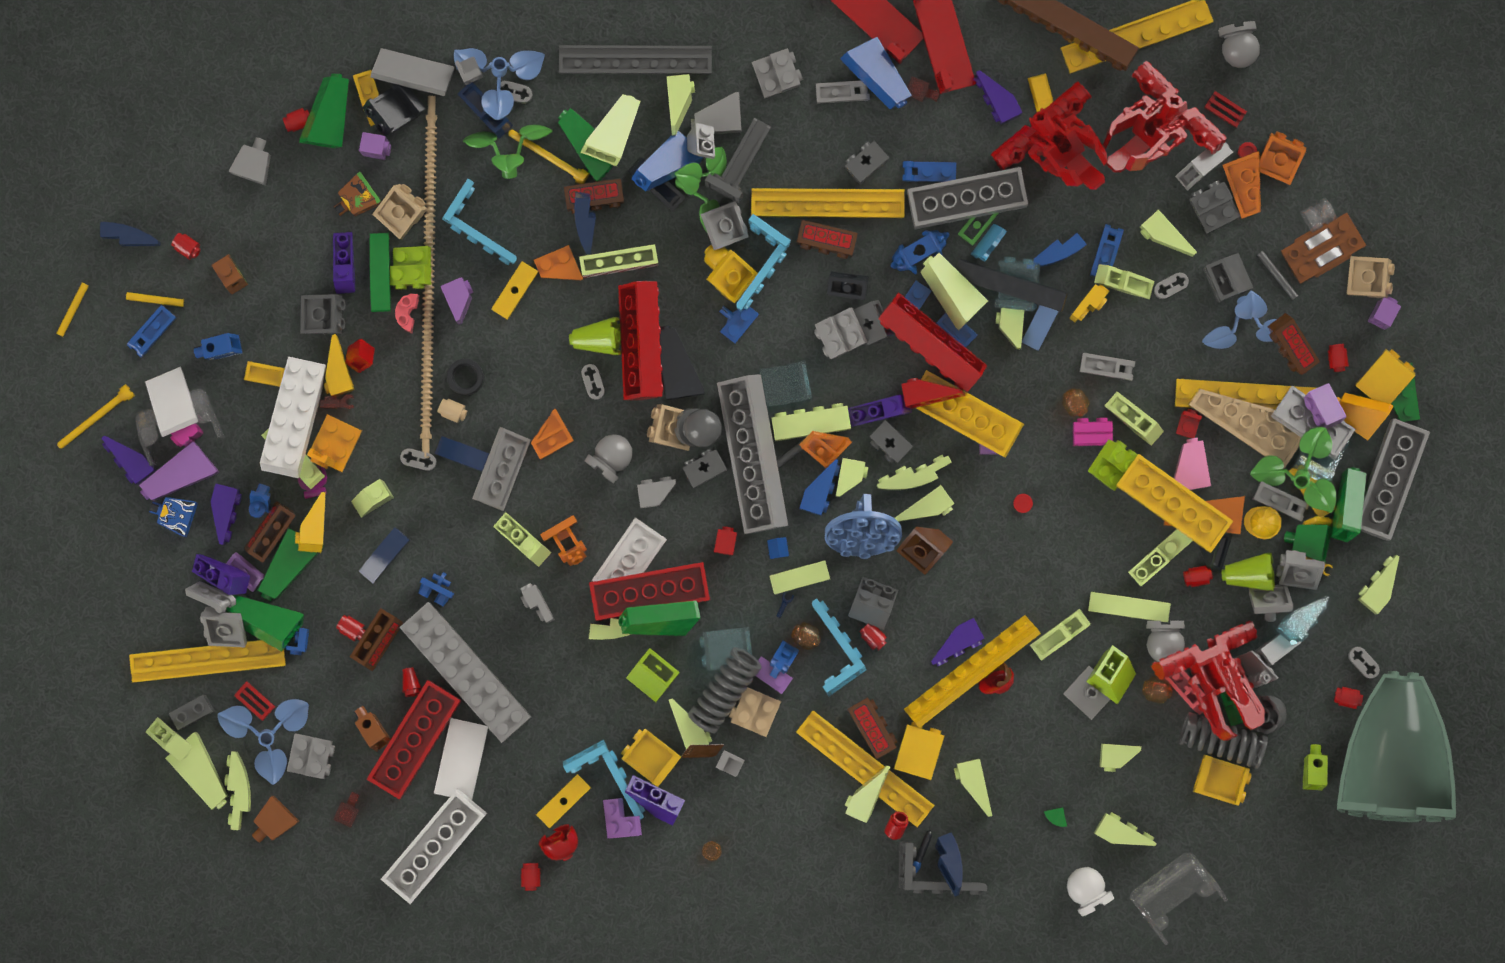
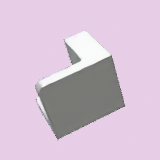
[455,57,483,85]
[716,750,745,777]

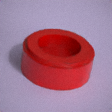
[1238,142,1257,158]
[1013,494,1033,513]

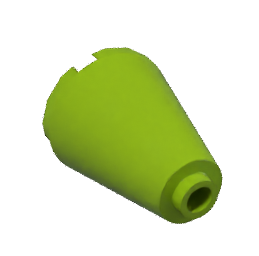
[569,317,621,355]
[1222,553,1275,591]

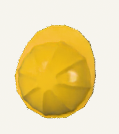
[1244,506,1282,540]

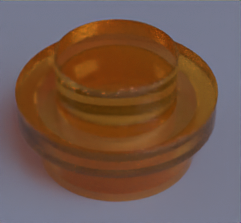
[702,841,722,861]

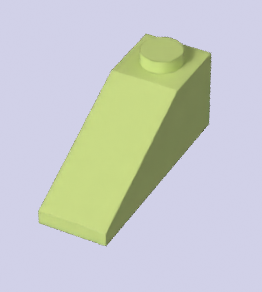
[667,74,695,136]
[1140,210,1197,257]
[1104,392,1164,446]
[895,485,954,522]
[669,698,712,749]
[146,717,193,762]
[954,759,992,817]
[845,766,890,823]

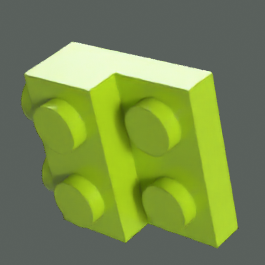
[390,246,431,290]
[1088,439,1138,491]

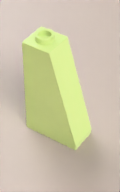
[581,94,640,166]
[921,253,988,330]
[165,732,228,810]

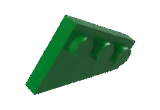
[1391,363,1420,422]

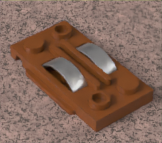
[1281,213,1366,284]

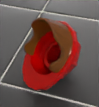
[979,663,1014,694]

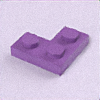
[603,798,642,839]

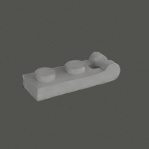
[816,81,870,104]
[1080,353,1135,381]
[1253,482,1309,522]
[185,581,236,613]

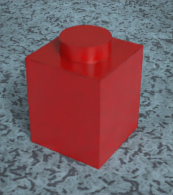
[714,526,737,556]

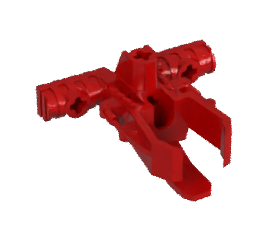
[1103,61,1227,172]
[991,82,1108,190]
[1151,621,1265,741]

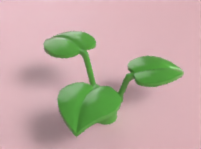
[463,125,553,179]
[675,147,727,232]
[1250,427,1336,513]

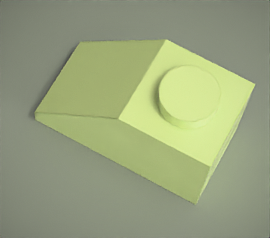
[996,308,1024,350]
[836,458,868,497]
[1100,744,1141,772]

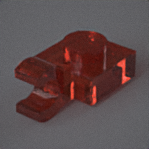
[907,77,940,102]
[320,394,354,409]
[333,792,360,827]

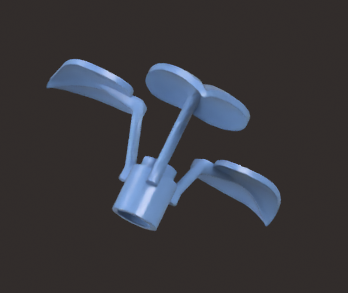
[454,48,545,120]
[1202,291,1277,349]
[218,699,309,785]

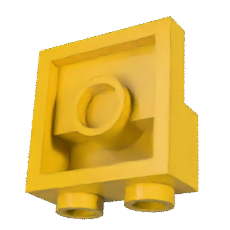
[706,250,758,303]
[1069,284,1109,322]

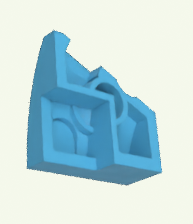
[971,224,1007,262]

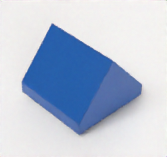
[767,537,789,559]

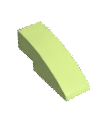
[1094,264,1154,299]
[770,561,830,594]
[1030,609,1090,661]
[589,618,631,640]

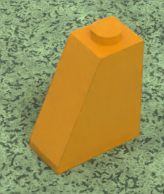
[1337,393,1393,441]

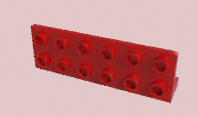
[830,0,924,64]
[913,0,976,94]

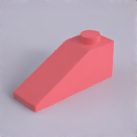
[1165,670,1206,715]

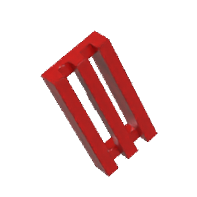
[1204,91,1247,128]
[234,681,276,721]

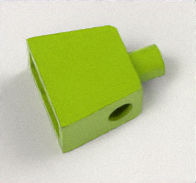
[1303,744,1328,791]

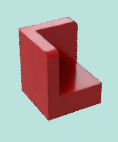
[345,338,375,373]

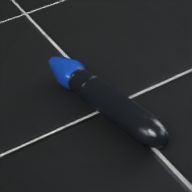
[913,830,932,873]

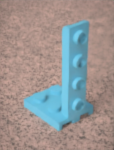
[442,179,517,265]
[737,214,791,312]
[812,598,866,696]
[563,740,645,819]

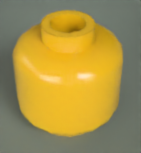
[704,245,729,270]

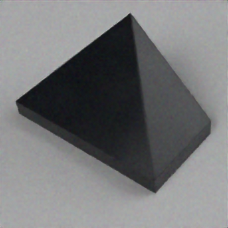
[1199,532,1233,572]

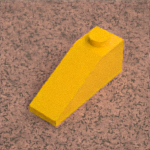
[324,334,354,397]
[295,492,326,553]

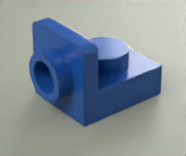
[286,628,309,655]

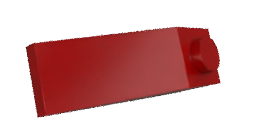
[901,378,965,409]

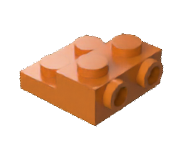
[1260,131,1306,185]

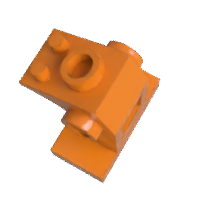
[540,515,587,566]

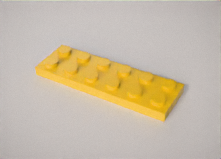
[916,370,1024,458]
[1116,454,1233,553]

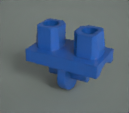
[249,484,271,518]
[419,572,454,606]

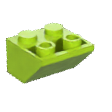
[1086,645,1136,704]
[626,648,680,702]

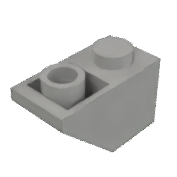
[687,123,715,159]
[637,477,676,508]

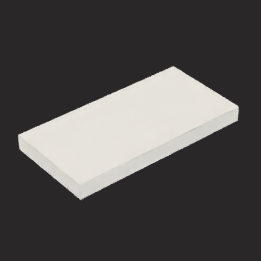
[145,367,198,437]
[592,518,667,582]
[434,718,488,800]

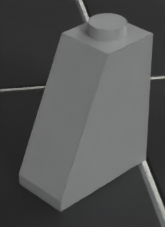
[691,92,741,134]
[1175,142,1233,191]
[1254,625,1303,667]

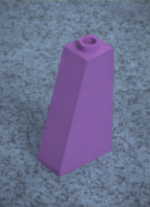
[139,442,219,501]

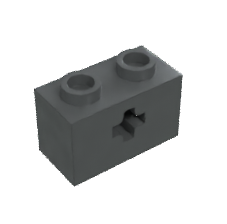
[845,141,889,185]
[853,300,894,345]
[869,420,913,464]
[683,449,727,489]
[169,695,215,730]

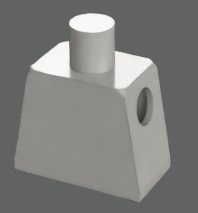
[229,137,271,185]

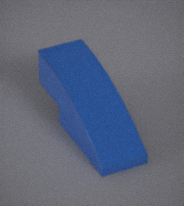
[1027,233,1087,268]

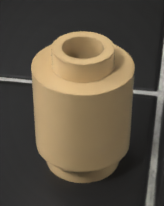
[438,399,468,423]

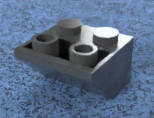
[1203,253,1253,303]
[848,577,898,630]

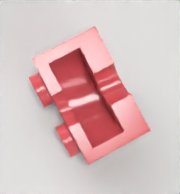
[395,294,420,333]

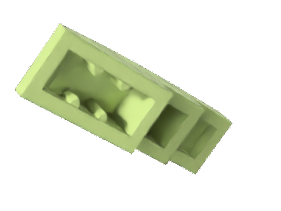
[1088,592,1171,623]

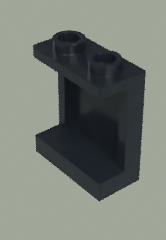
[362,84,425,137]

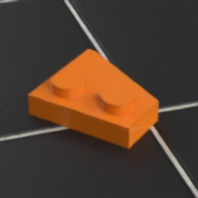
[534,245,583,281]
[531,409,574,460]
[799,431,852,468]

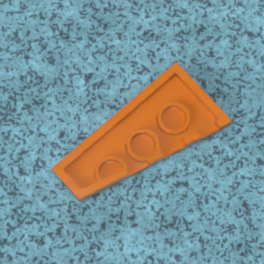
[1164,496,1245,534]

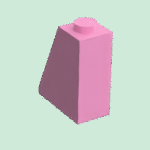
[1174,438,1211,490]

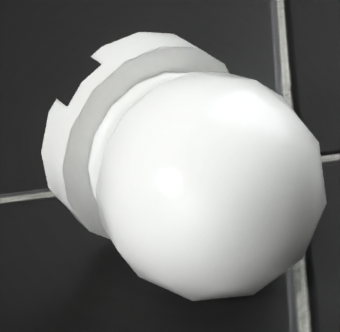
[1067,867,1114,916]

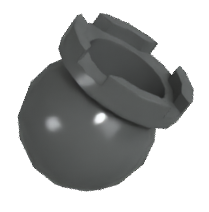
[675,408,722,447]

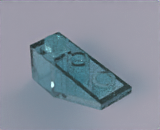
[1276,596,1330,644]

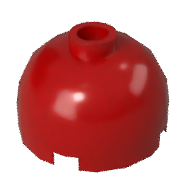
[539,824,578,861]

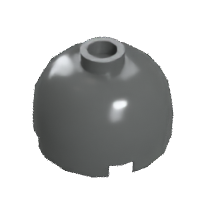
[1254,695,1287,734]

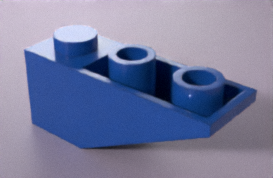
[799,459,841,516]

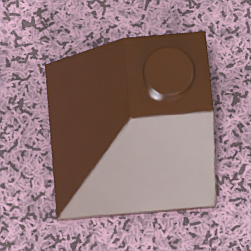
[896,527,953,575]

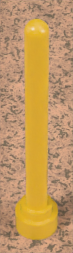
[508,130,590,184]
[57,384,135,448]

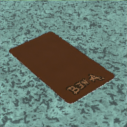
[681,744,724,758]

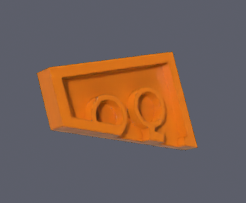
[1223,151,1261,219]

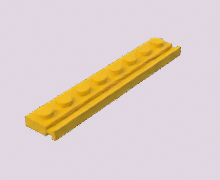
[1061,0,1213,74]
[751,188,904,218]
[1175,379,1316,409]
[904,615,1041,728]
[129,640,286,682]
[796,711,935,828]

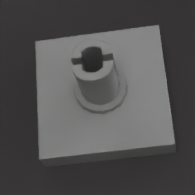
[1249,585,1293,622]
[1063,666,1110,720]

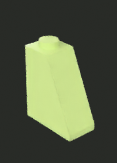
[351,479,394,518]

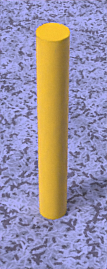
[56,283,89,337]
[126,292,184,307]

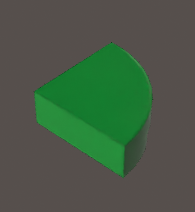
[1044,807,1067,827]

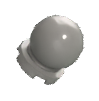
[1218,21,1260,68]
[584,434,632,484]
[1146,621,1185,662]

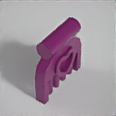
[298,465,327,499]

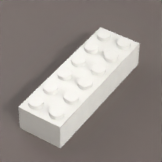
[260,357,326,478]
[381,788,487,904]

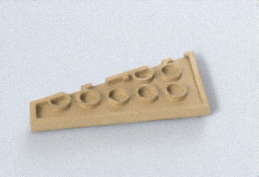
[1188,389,1301,469]

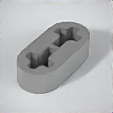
[500,81,533,104]
[1154,272,1189,299]
[581,364,605,400]
[400,449,437,471]
[1348,647,1380,678]

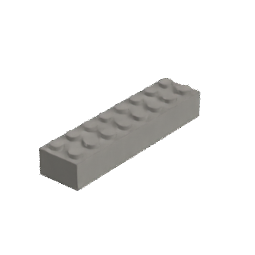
[717,375,788,534]
[399,602,531,743]

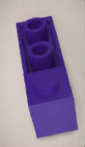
[974,70,1023,125]
[333,232,355,294]
[848,395,912,427]
[102,436,156,485]
[211,483,242,545]
[192,554,250,595]
[931,618,984,666]
[625,775,685,826]

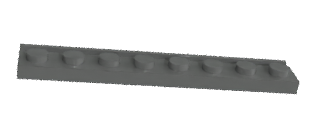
[559,45,712,75]

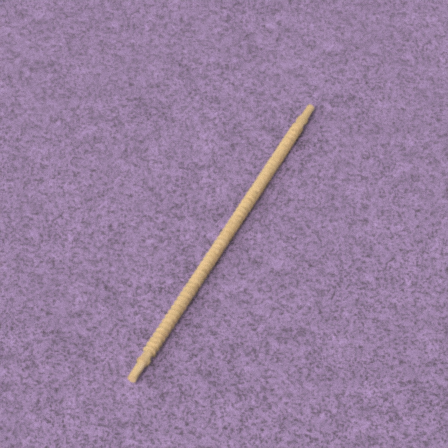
[420,96,437,458]

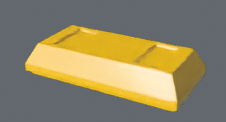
[1027,73,1053,112]
[244,361,285,387]

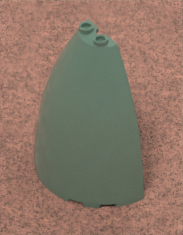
[1337,671,1456,822]

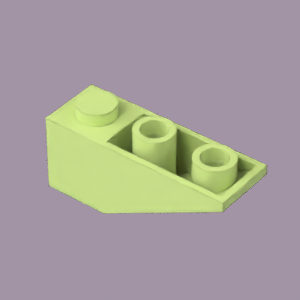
[493,512,551,567]
[1357,555,1399,614]
[1094,812,1157,846]

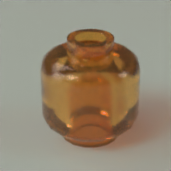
[1061,388,1090,417]
[791,622,821,650]
[1142,676,1173,704]

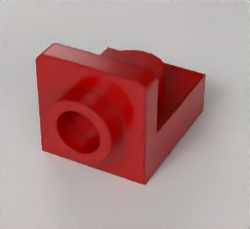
[1175,409,1202,439]

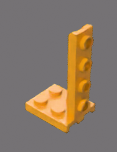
[307,414,362,472]

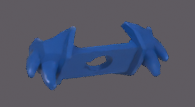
[891,230,950,274]

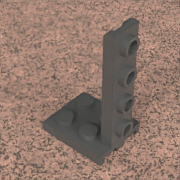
[705,118,771,205]
[898,841,987,895]

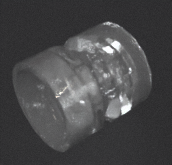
[1301,198,1337,233]

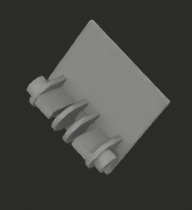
[1233,650,1278,689]

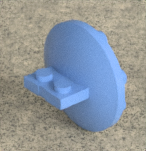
[825,494,902,559]

